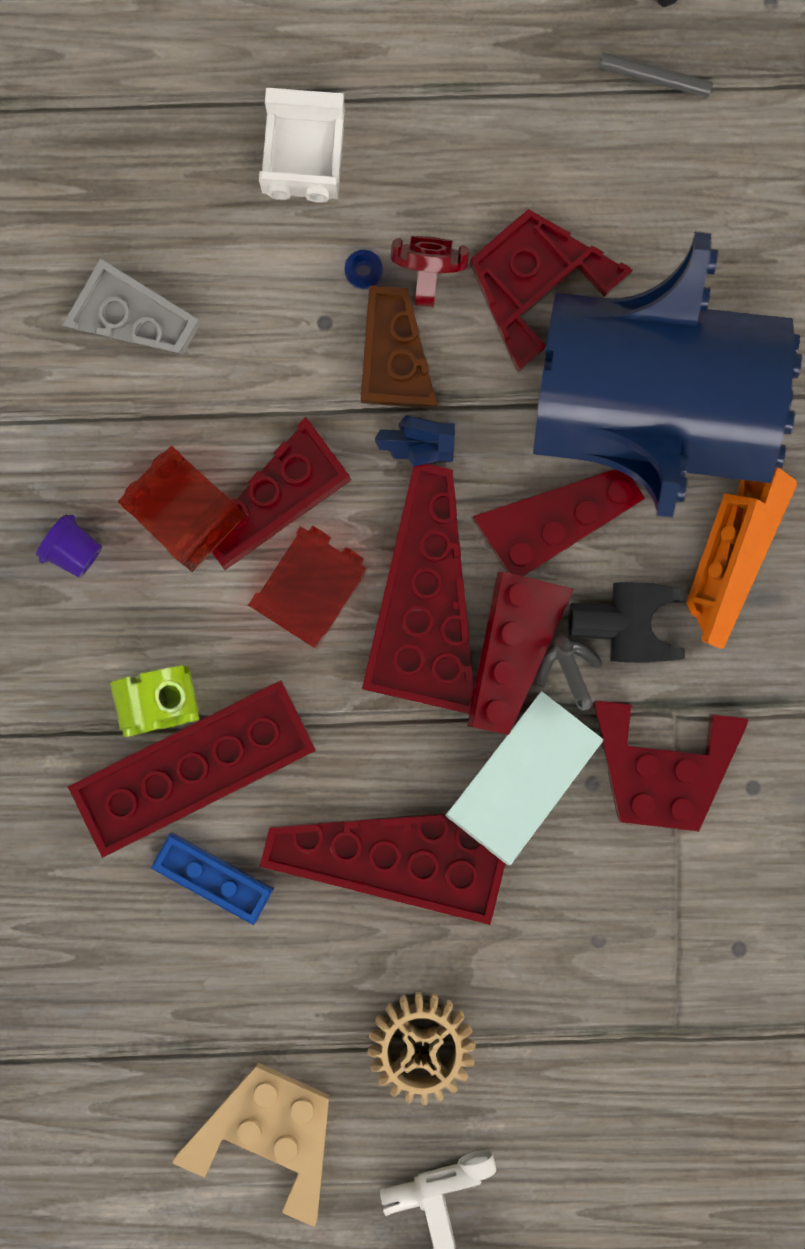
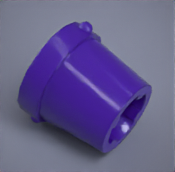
[36,514,102,578]

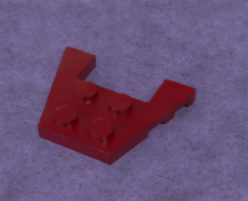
[470,209,633,372]
[594,701,748,832]

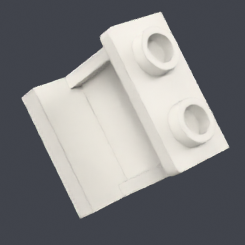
[259,87,345,203]

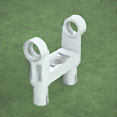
[380,1150,497,1249]

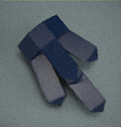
[375,415,455,467]

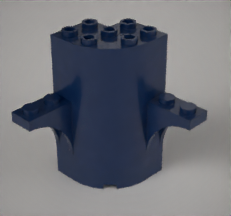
[533,232,802,518]

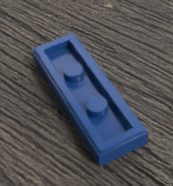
[150,832,274,925]

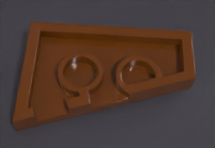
[361,285,438,409]

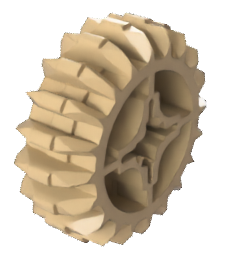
[368,992,476,1105]

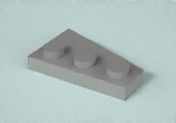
[62,258,202,355]

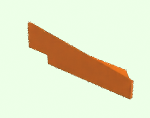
[686,468,797,649]

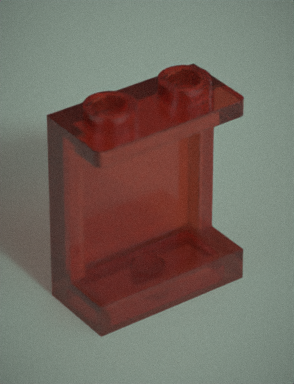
[118,446,247,572]
[248,526,367,649]

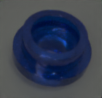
[344,250,383,289]

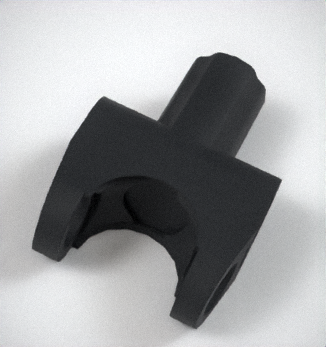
[568,582,687,663]

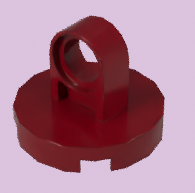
[390,236,469,308]

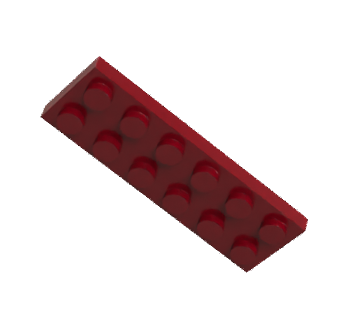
[68,680,316,858]

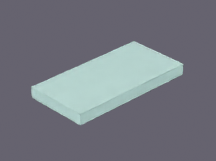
[445,691,604,866]

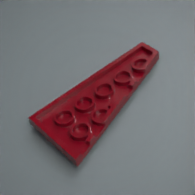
[362,464,474,714]
[259,813,505,925]

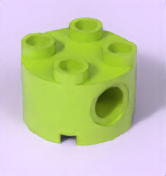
[110,665,200,738]

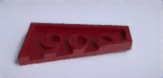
[200,416,351,570]
[472,469,645,576]
[467,572,574,735]

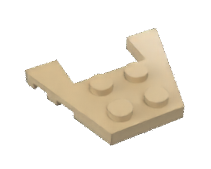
[172,1063,330,1227]

